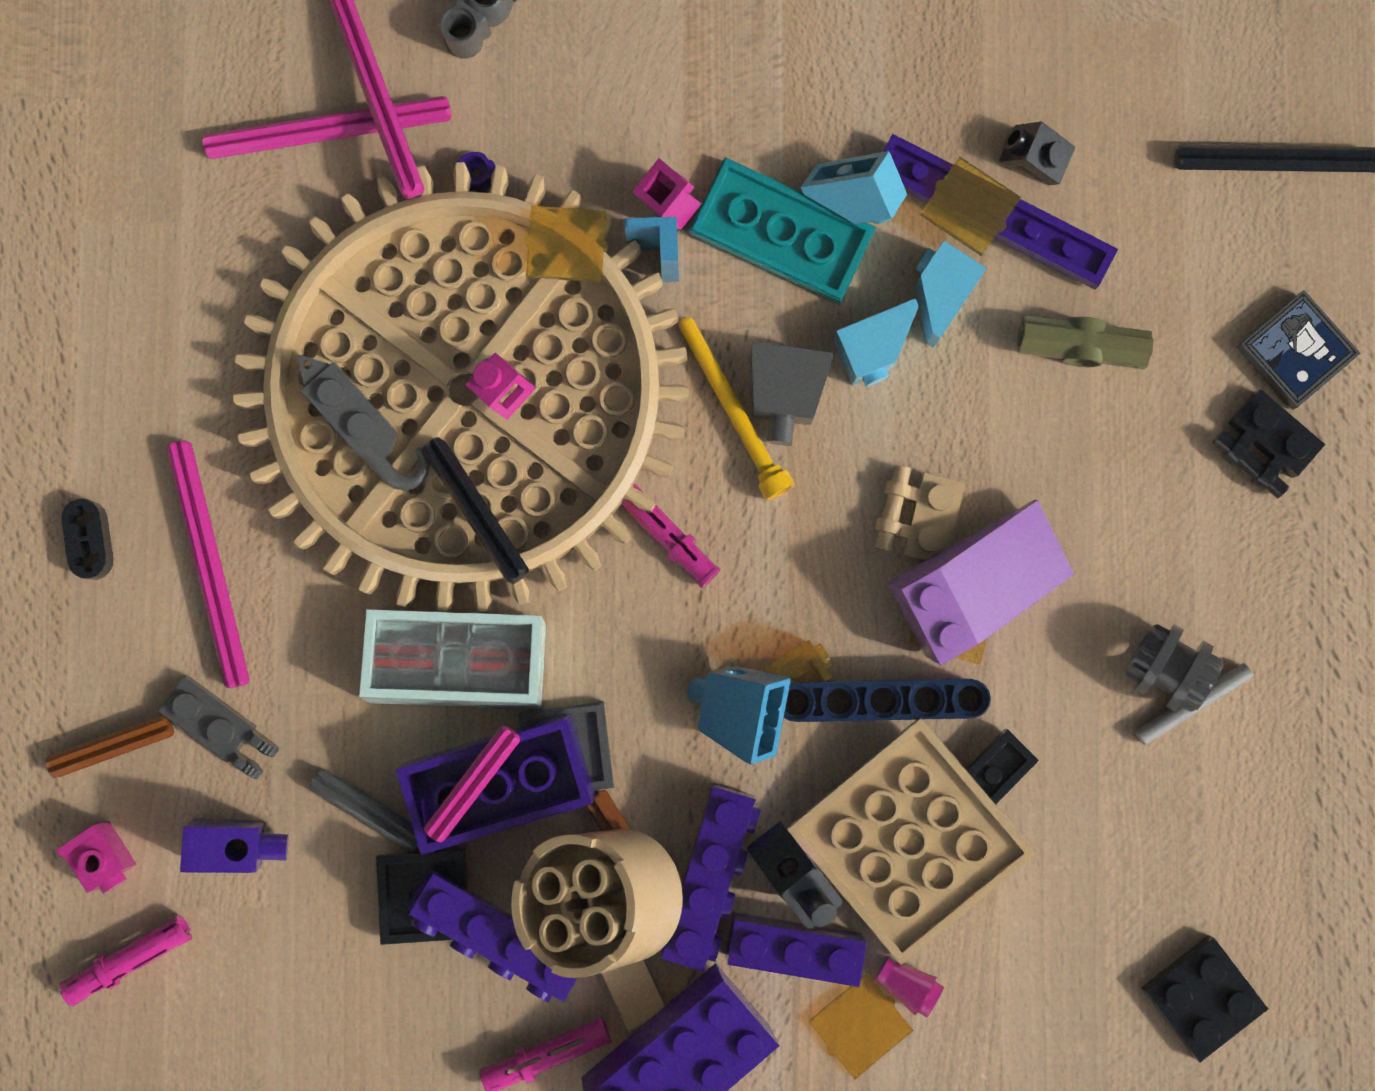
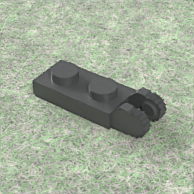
[158,676,279,779]

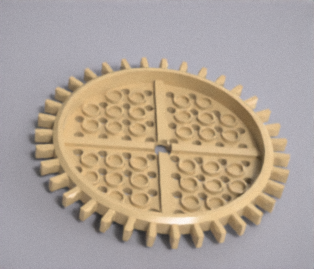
[233,162,689,613]

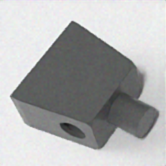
[750,342,834,446]

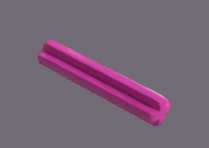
[424,725,520,843]

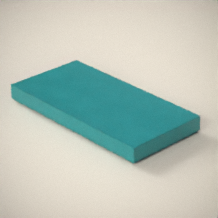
[689,157,877,305]

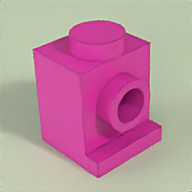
[632,158,702,230]
[465,352,536,420]
[56,821,137,894]

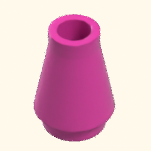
[875,957,944,1018]

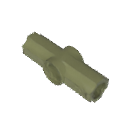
[1017,315,1154,369]

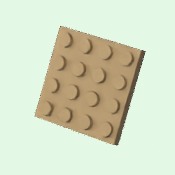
[787,718,1037,965]

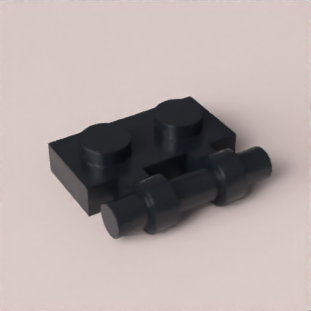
[1212,389,1326,499]

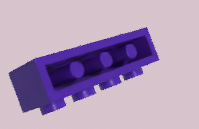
[661,783,761,972]
[406,867,577,1002]

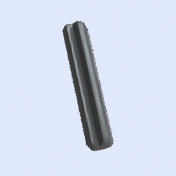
[309,769,419,853]

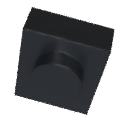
[999,121,1075,185]

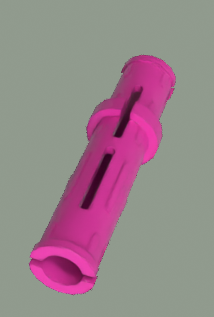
[621,484,721,589]
[59,915,192,1007]
[479,1016,612,1091]

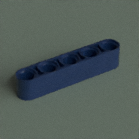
[783,679,991,722]

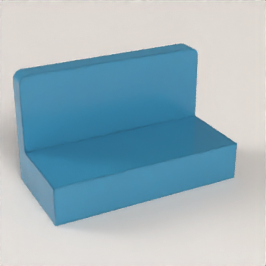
[624,217,679,282]

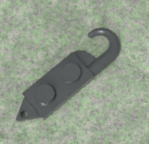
[298,355,430,491]

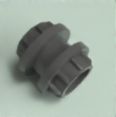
[1126,624,1223,712]

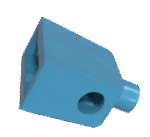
[687,666,791,765]

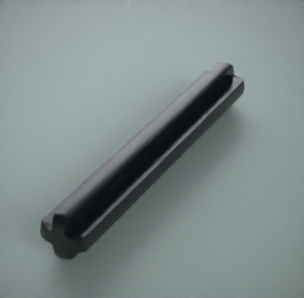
[422,437,529,584]

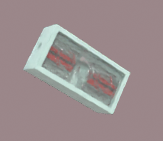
[359,609,546,709]

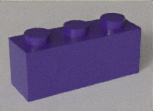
[726,912,867,987]

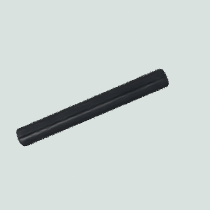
[1174,144,1375,173]

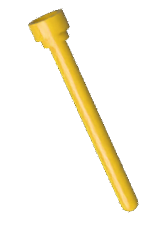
[679,317,796,501]

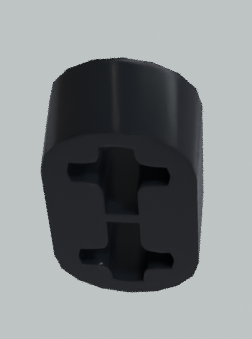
[61,499,114,580]

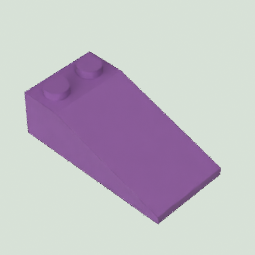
[887,500,1074,666]

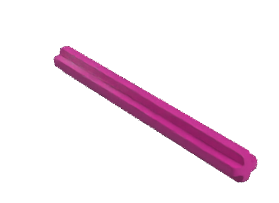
[329,0,424,199]
[202,96,451,159]
[166,441,250,689]

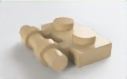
[874,465,966,562]

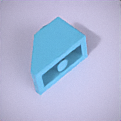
[800,151,907,224]
[915,240,987,347]
[833,298,919,387]

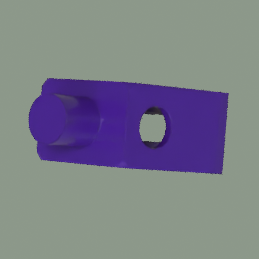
[180,818,289,873]

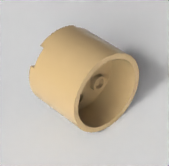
[511,829,683,978]

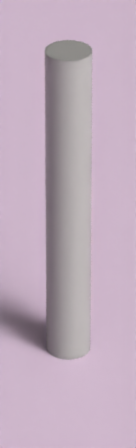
[1135,663,1253,746]

